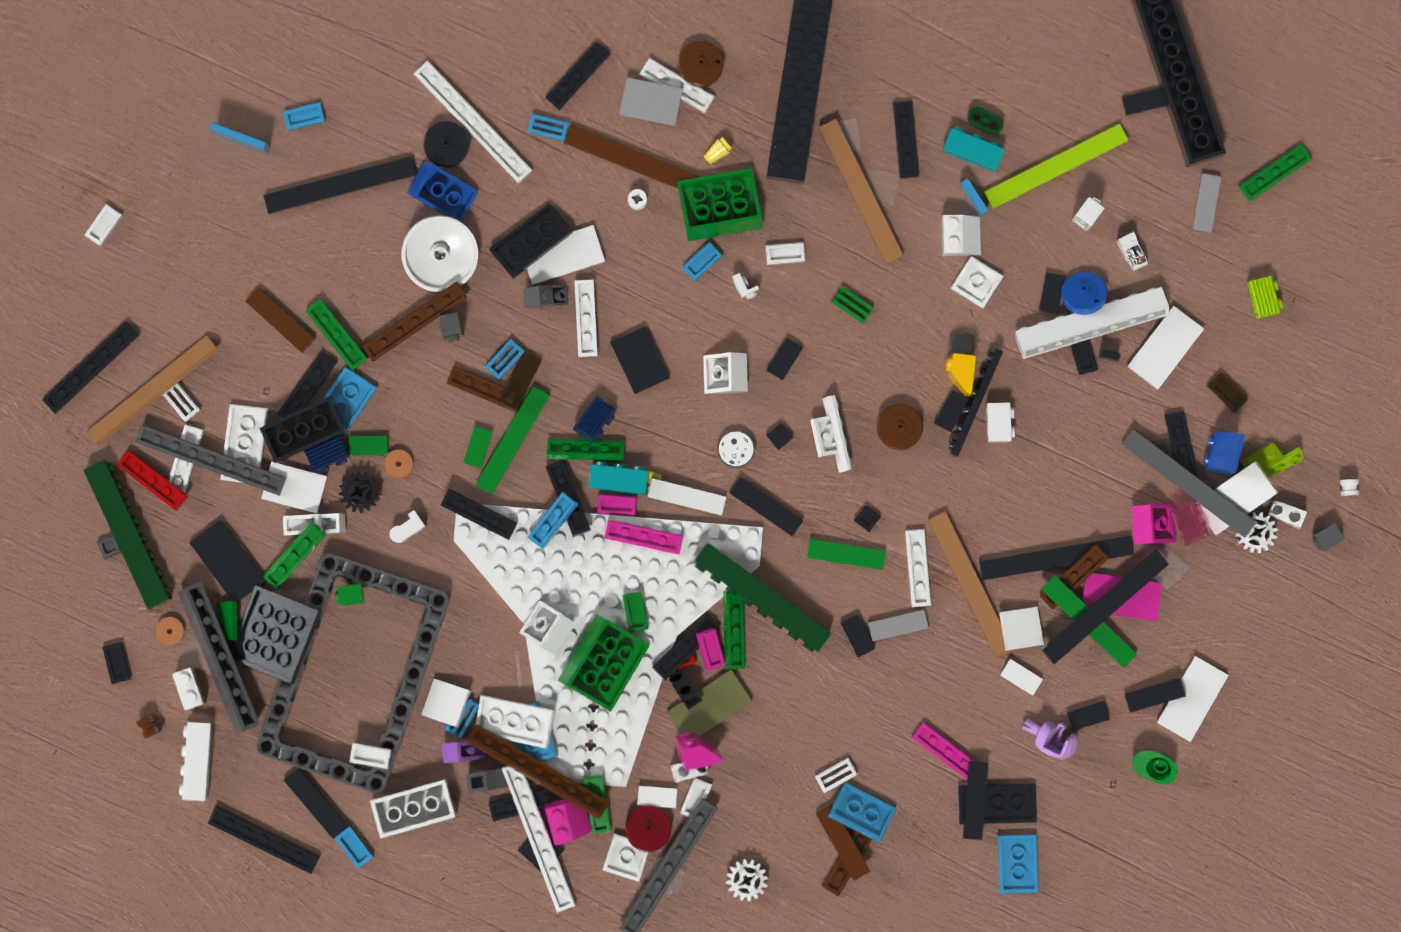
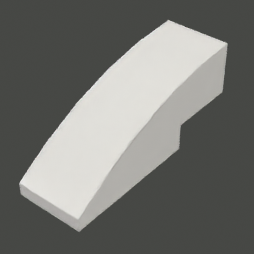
[283,513,346,535]

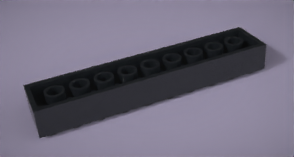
[766,0,832,185]
[1131,0,1226,168]

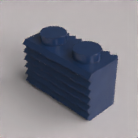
[573,396,615,443]
[304,435,350,474]

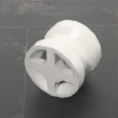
[628,189,647,210]
[1340,479,1360,496]

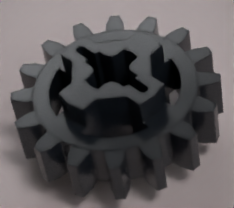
[339,471,381,513]

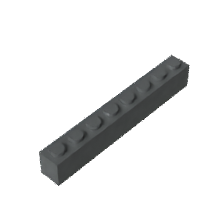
[178,582,260,735]

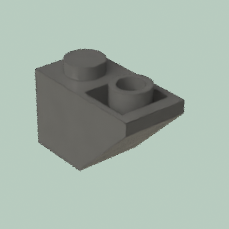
[523,286,568,308]
[439,312,463,342]
[466,768,508,793]

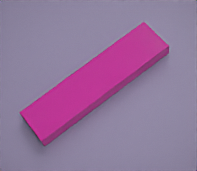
[604,520,683,555]
[912,722,975,779]

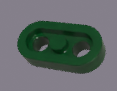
[967,107,1004,135]

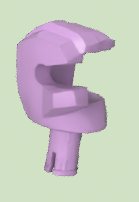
[1023,719,1079,760]

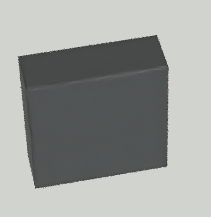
[949,332,972,354]
[97,535,121,560]

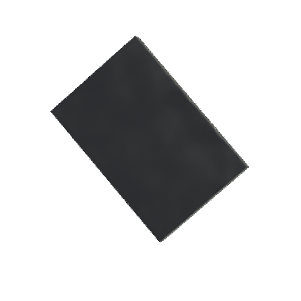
[610,327,669,395]

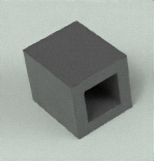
[1312,523,1345,552]

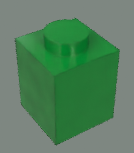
[335,583,365,606]

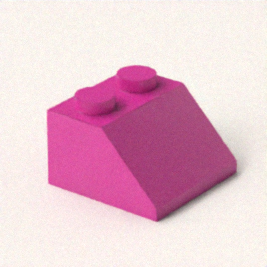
[1132,504,1176,545]
[675,732,723,771]
[545,799,592,846]

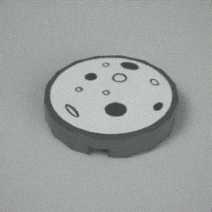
[717,430,755,468]

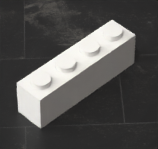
[179,722,213,801]

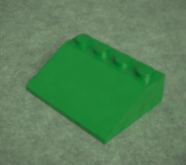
[677,168,763,242]
[558,614,650,712]

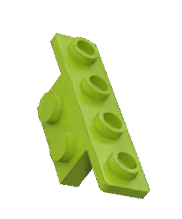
[1240,442,1304,478]

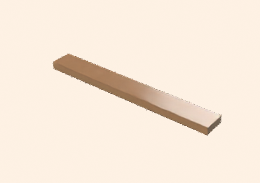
[819,119,903,264]
[87,335,218,446]
[928,511,1012,658]

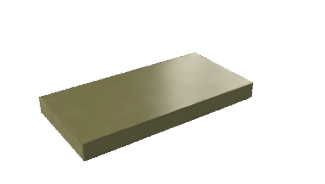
[667,670,752,736]

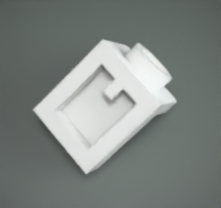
[732,273,759,300]

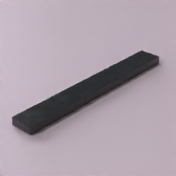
[263,157,416,214]
[979,536,1134,580]
[1041,550,1169,664]

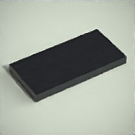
[489,203,573,279]
[189,520,266,603]
[958,784,1037,824]

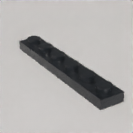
[949,348,1003,458]

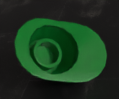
[1132,750,1178,785]

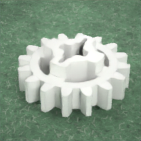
[1235,512,1278,553]
[726,859,768,901]

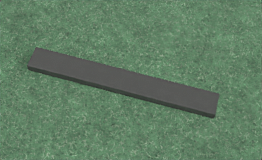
[136,424,287,496]
[1122,429,1257,538]
[619,798,718,932]

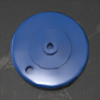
[1061,272,1108,315]

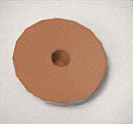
[384,450,413,478]
[155,617,184,645]

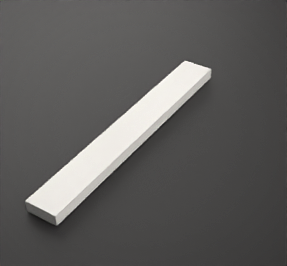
[414,60,532,184]
[502,766,576,913]

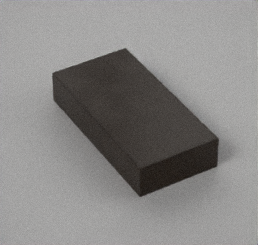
[1207,373,1248,413]

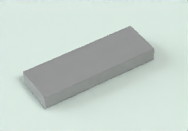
[1192,173,1221,233]
[868,610,928,642]

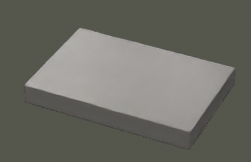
[619,78,683,126]

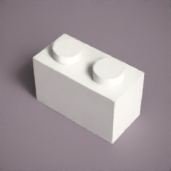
[1072,197,1104,231]
[986,403,1015,443]
[172,667,206,710]

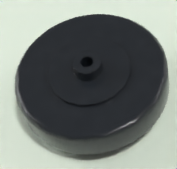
[423,121,470,168]

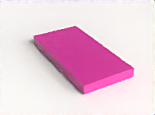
[1081,573,1162,621]

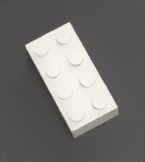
[370,779,456,839]

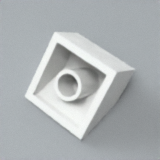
[942,215,981,256]
[703,352,748,394]
[519,601,576,656]

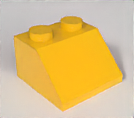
[945,353,976,397]

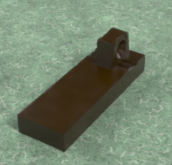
[499,352,542,412]

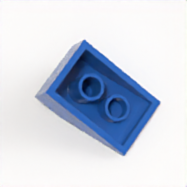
[406,161,479,221]
[1203,432,1245,476]

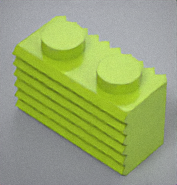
[1247,276,1283,320]

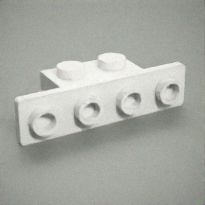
[810,395,851,473]

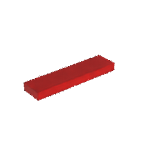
[117,450,188,511]

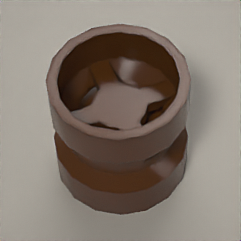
[136,713,162,739]

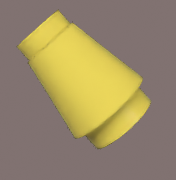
[704,137,733,164]

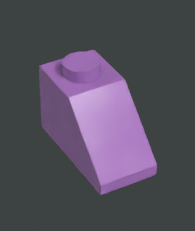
[442,741,488,763]

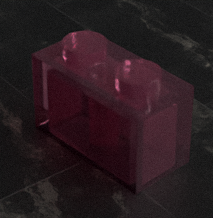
[1171,500,1210,545]

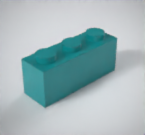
[942,127,1005,173]
[588,462,650,495]

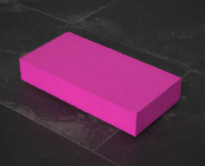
[597,494,637,516]
[696,628,725,671]

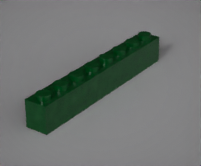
[83,460,172,610]
[693,542,832,652]

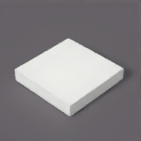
[951,256,1003,309]
[999,607,1044,651]
[421,679,470,727]
[603,833,648,882]

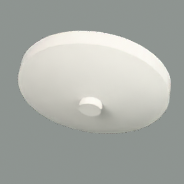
[401,215,478,292]

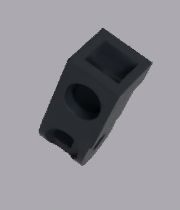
[669,671,703,710]

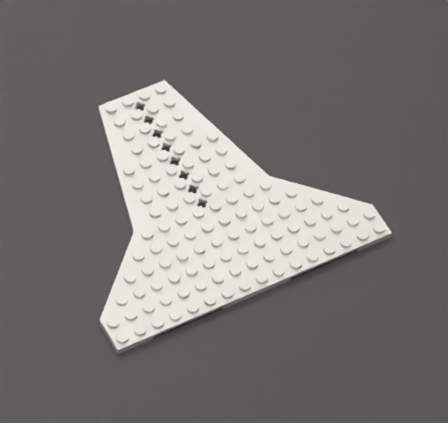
[454,504,763,787]

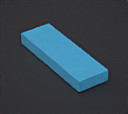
[528,492,578,550]

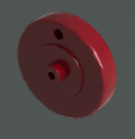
[625,805,671,852]

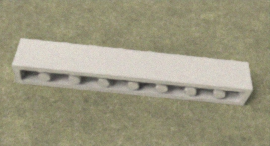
[1015,287,1169,359]

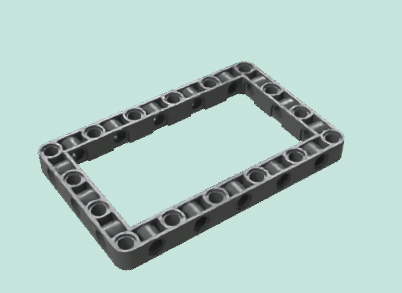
[257,554,450,793]

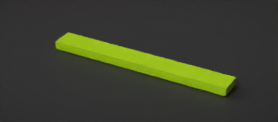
[984,124,1129,209]

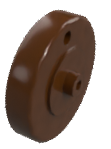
[678,41,724,88]
[877,404,923,450]

